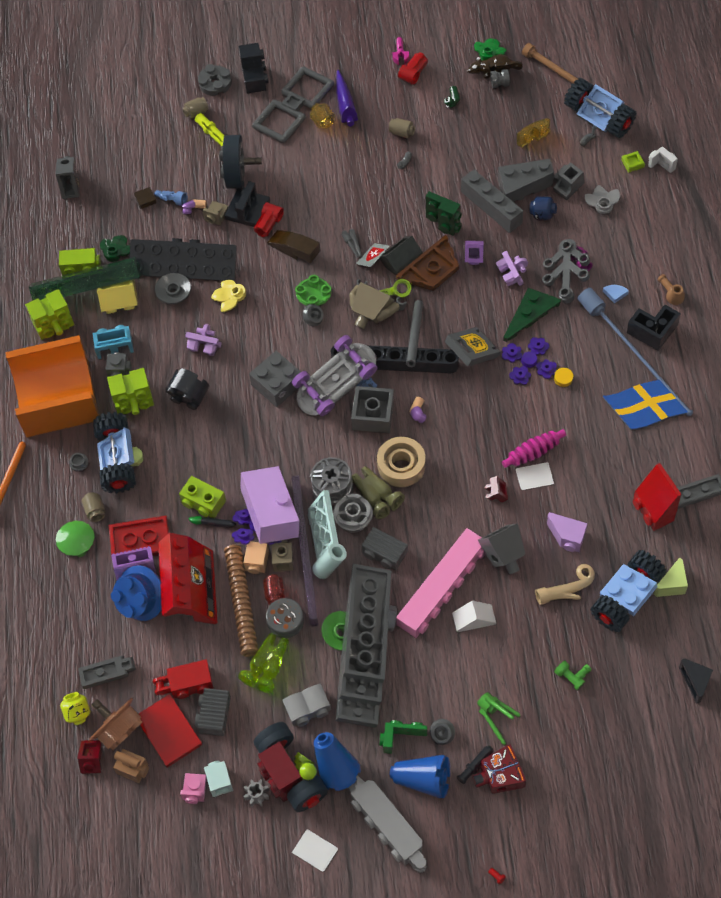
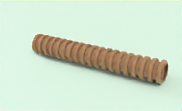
[224,544,259,657]

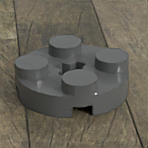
[198,64,232,96]

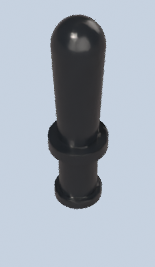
[457,746,493,784]

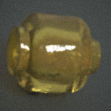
[310,103,335,129]

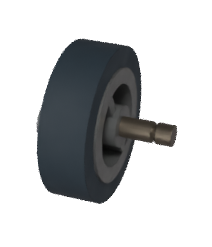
[219,135,262,189]

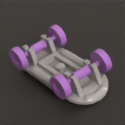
[292,335,377,416]

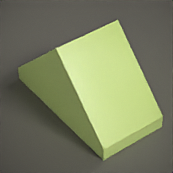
[654,558,688,597]

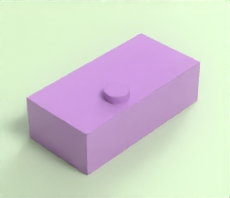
[241,466,299,544]

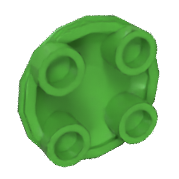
[295,275,332,306]
[56,521,95,557]

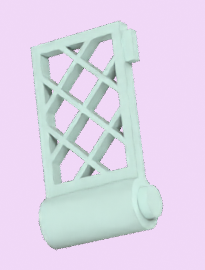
[308,490,347,579]

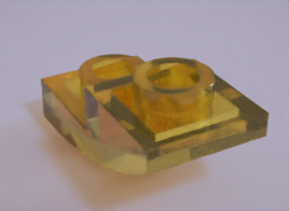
[517,118,550,148]

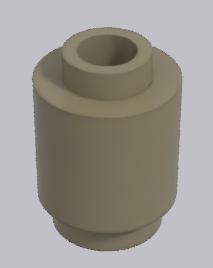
[182,97,209,119]
[389,118,415,139]
[81,492,106,522]

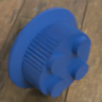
[111,565,162,621]

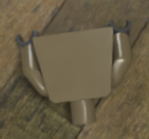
[349,279,407,329]

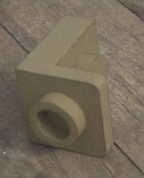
[203,201,229,225]

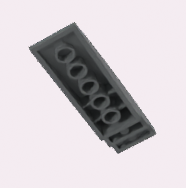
[335,564,391,728]

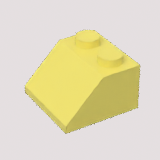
[97,278,138,314]

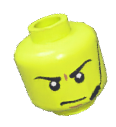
[60,692,91,725]

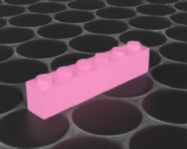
[396,528,486,638]

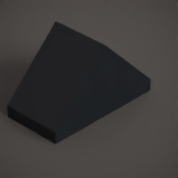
[679,659,713,704]

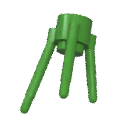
[477,692,520,745]

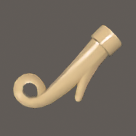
[535,564,595,605]

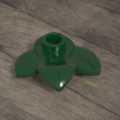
[100,235,130,262]

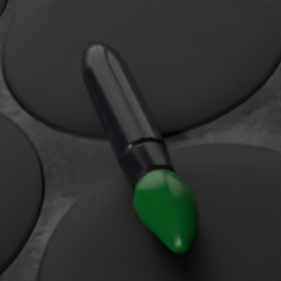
[189,516,236,528]

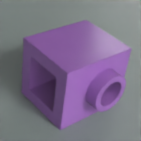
[465,241,484,265]

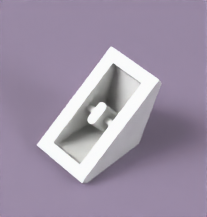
[452,601,496,632]

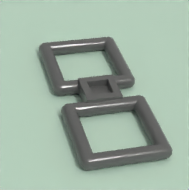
[252,66,334,143]

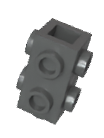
[106,352,132,377]

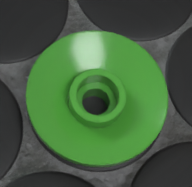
[322,611,346,651]

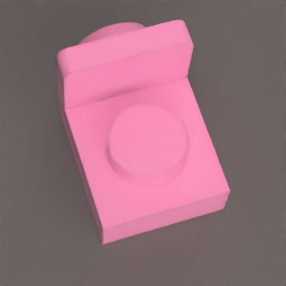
[180,773,207,804]

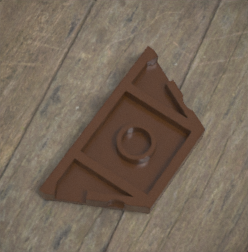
[396,235,459,291]

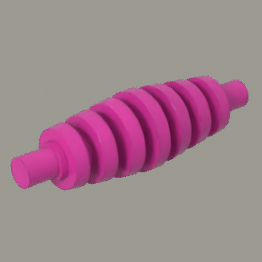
[502,429,566,468]

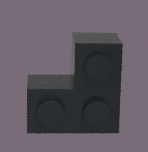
[239,43,269,94]
[627,305,681,351]

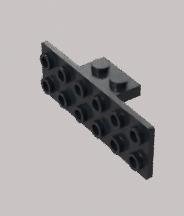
[129,238,237,281]

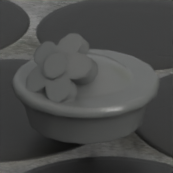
[302,304,324,326]
[430,719,455,745]

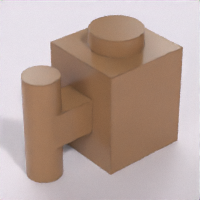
[113,749,149,783]

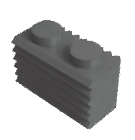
[362,527,408,570]
[195,688,231,736]

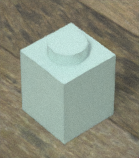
[204,761,233,797]

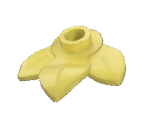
[211,280,246,312]

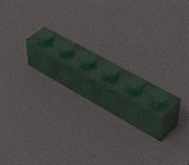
[29,257,140,300]

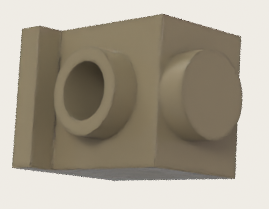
[272,540,294,572]

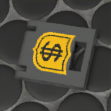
[445,327,501,366]

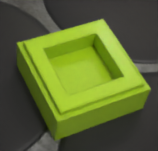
[621,151,645,173]

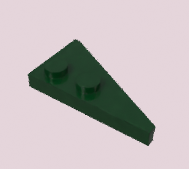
[503,288,561,342]

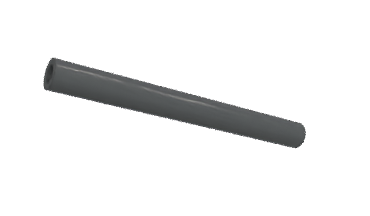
[406,300,423,367]

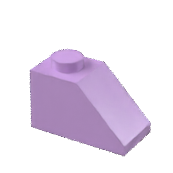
[547,512,587,552]

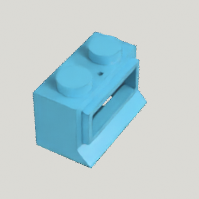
[92,325,134,359]

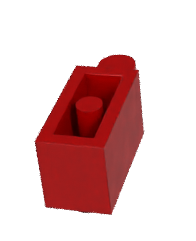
[153,659,214,699]

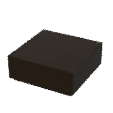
[134,187,157,209]

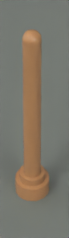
[522,43,578,83]

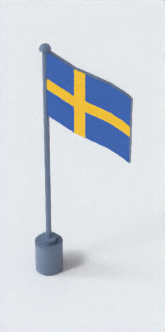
[577,288,693,430]

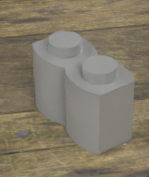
[283,683,331,727]

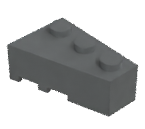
[498,159,554,202]

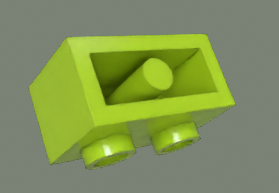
[179,476,226,518]

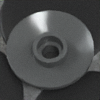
[155,273,191,304]

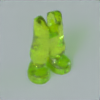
[238,633,289,693]

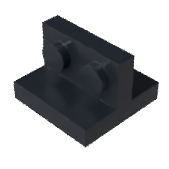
[225,181,270,227]

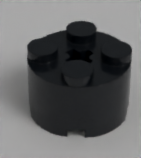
[165,368,210,410]

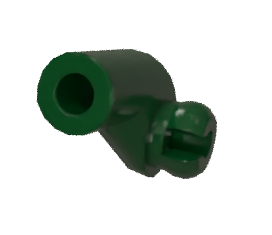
[444,86,460,108]

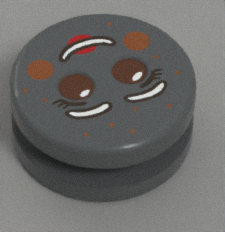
[266,598,304,638]

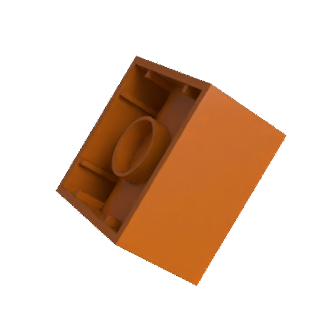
[5,335,99,438]

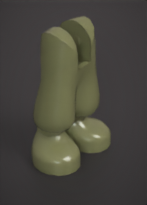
[352,466,405,519]

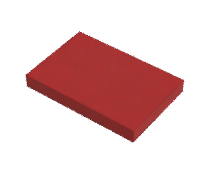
[109,515,169,556]
[138,694,202,768]

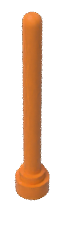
[0,442,26,505]

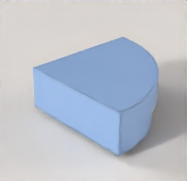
[602,285,629,303]

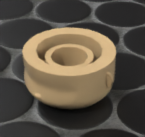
[377,437,426,488]

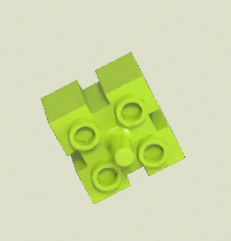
[25,289,74,340]
[107,368,154,415]

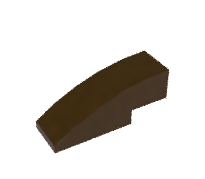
[267,230,321,263]

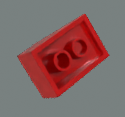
[633,463,681,531]

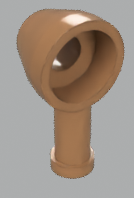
[657,274,685,305]

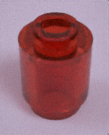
[263,574,285,605]

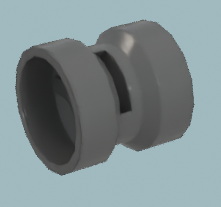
[490,69,510,88]

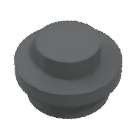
[69,453,88,471]

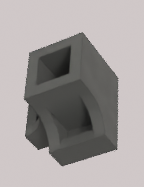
[553,162,585,200]

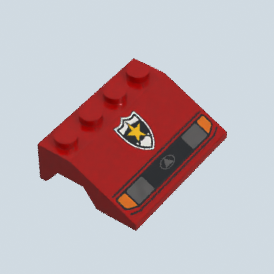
[158,533,218,624]

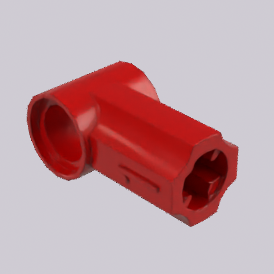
[398,52,428,85]
[254,202,284,238]

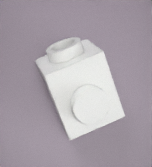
[648,147,678,173]

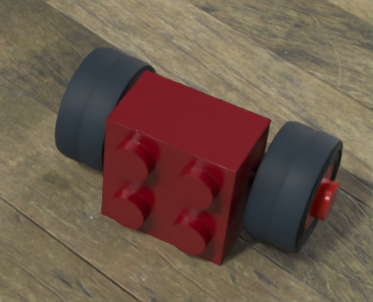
[253,722,328,812]

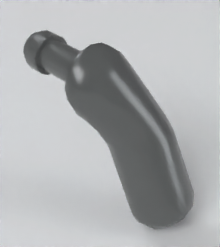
[580,125,597,146]
[397,151,412,169]

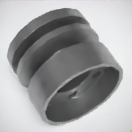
[311,457,353,508]

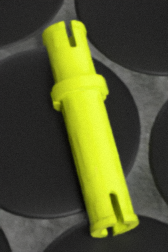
[195,113,224,146]

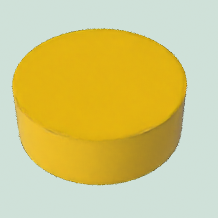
[554,368,573,387]

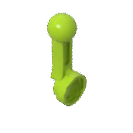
[379,279,411,298]
[294,752,317,780]

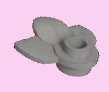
[585,185,620,214]

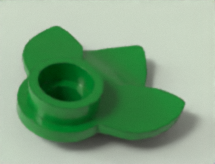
[474,38,507,60]

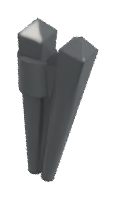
[341,229,362,258]

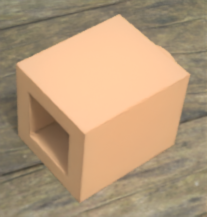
[243,541,269,574]

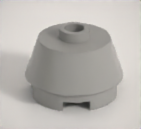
[333,494,373,533]

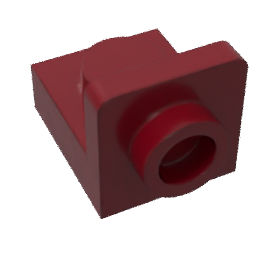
[77,740,103,774]

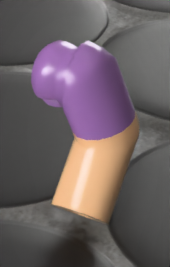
[182,199,207,214]
[410,397,426,423]

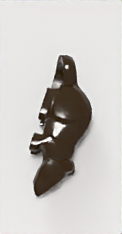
[467,54,523,79]

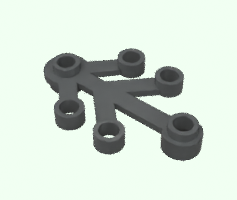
[542,239,590,304]

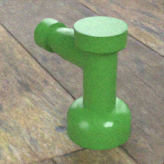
[554,660,591,691]

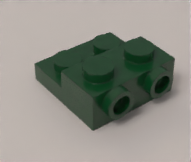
[425,191,462,236]

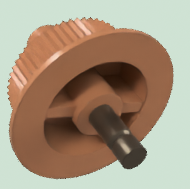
[89,698,142,750]

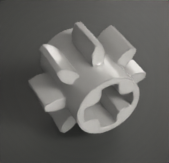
[243,779,269,807]

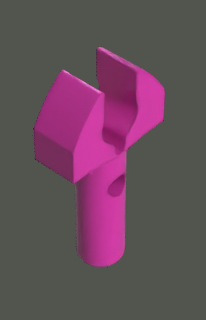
[392,37,409,65]

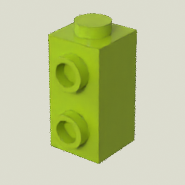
[59,248,101,276]

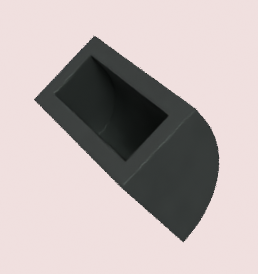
[379,236,423,274]

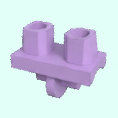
[496,251,528,286]
[185,324,222,356]

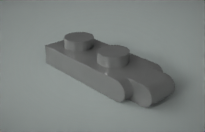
[78,656,136,689]

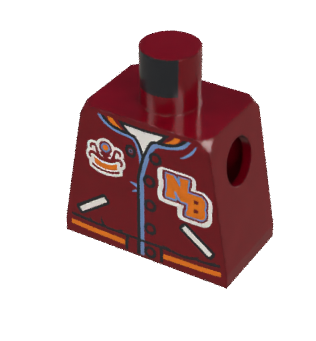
[472,744,526,794]

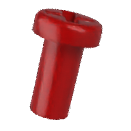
[488,868,506,884]

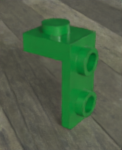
[380,720,428,754]

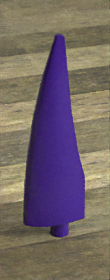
[336,70,358,127]

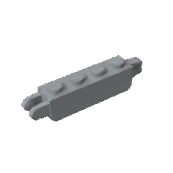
[348,775,427,873]

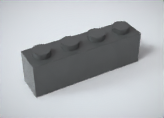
[461,169,523,233]

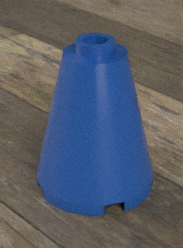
[314,732,361,791]
[390,755,450,798]

